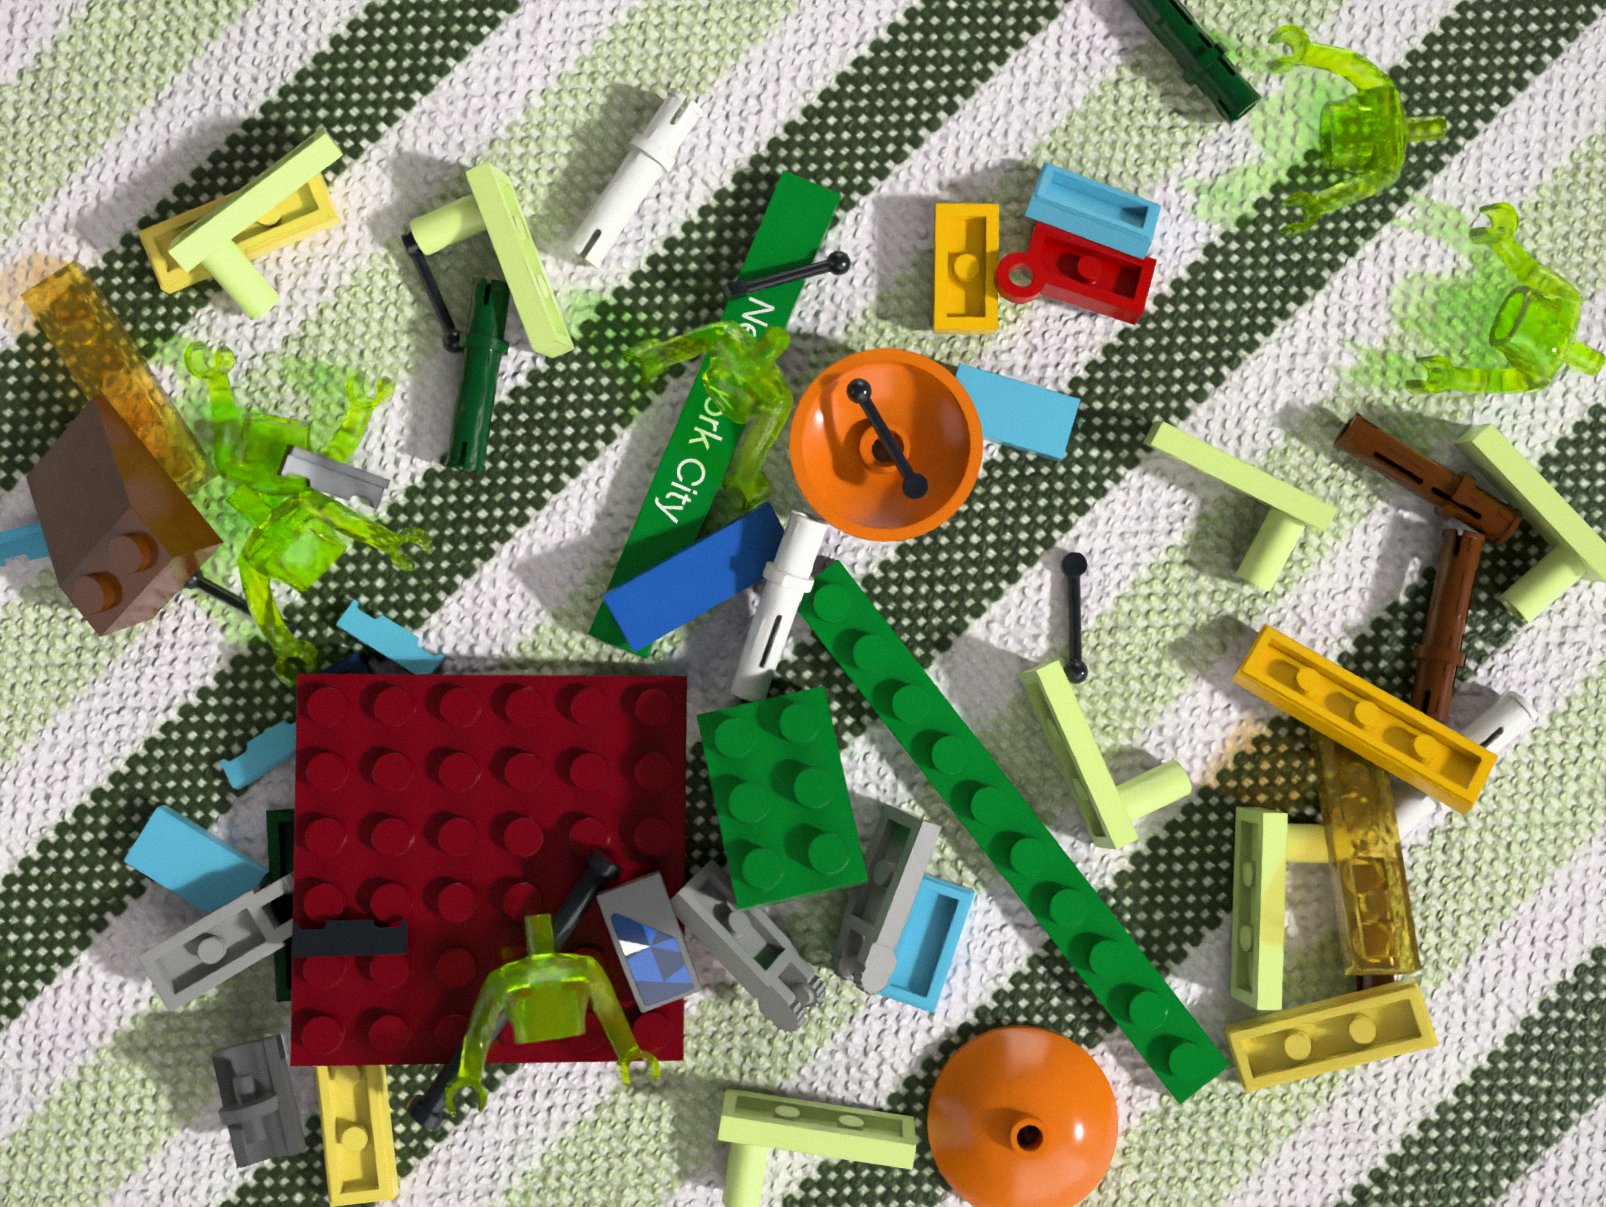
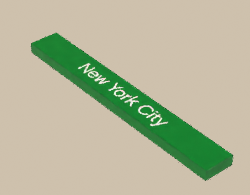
[588,170,841,659]

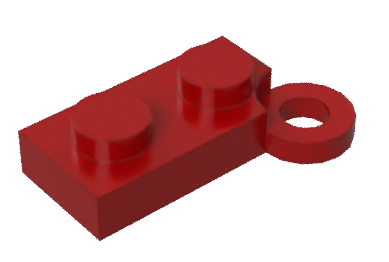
[994,220,1157,325]

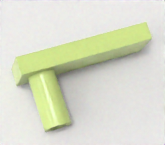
[168,127,343,321]
[410,161,575,358]
[1143,421,1337,592]
[1453,423,1606,624]
[1018,660,1192,850]
[1230,807,1353,1010]
[718,1088,916,1207]

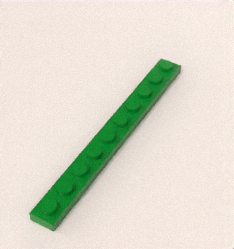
[797,559,1230,1104]

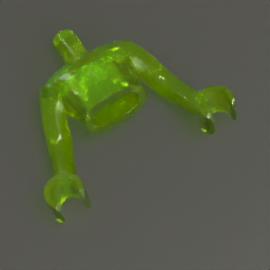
[1267,24,1447,238]
[1405,202,1606,395]
[622,320,794,514]
[184,342,394,535]
[225,482,433,685]
[443,913,660,1117]

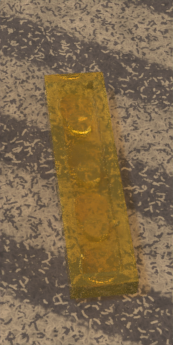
[21,261,219,496]
[1309,726,1421,975]

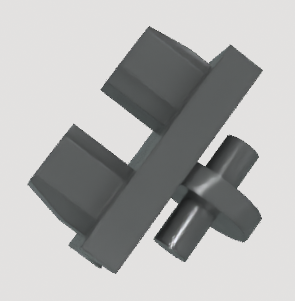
[211,1034,307,1169]

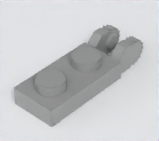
[829,804,942,995]
[670,859,826,1034]
[136,871,294,1013]

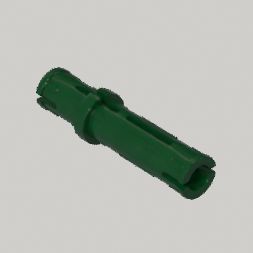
[1126,0,1262,126]
[444,277,511,473]

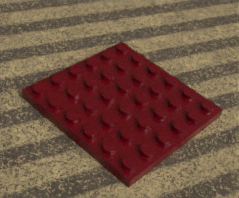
[290,674,687,1066]

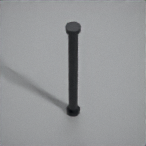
[406,847,624,1131]

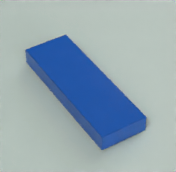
[600,502,785,653]

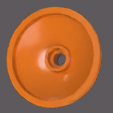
[789,348,983,542]
[927,1025,1118,1207]

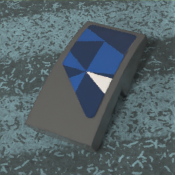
[596,870,703,1013]

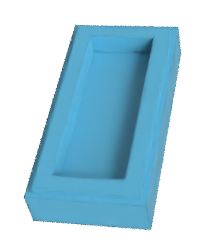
[1024,163,1161,260]
[955,363,1080,462]
[124,805,269,914]
[876,873,975,1013]

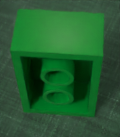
[696,686,869,912]

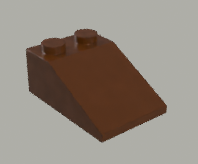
[26,394,224,637]

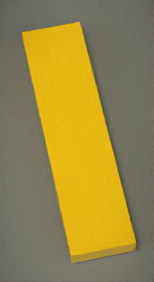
[1231,624,1498,815]

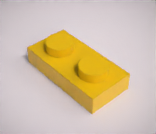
[932,203,999,335]

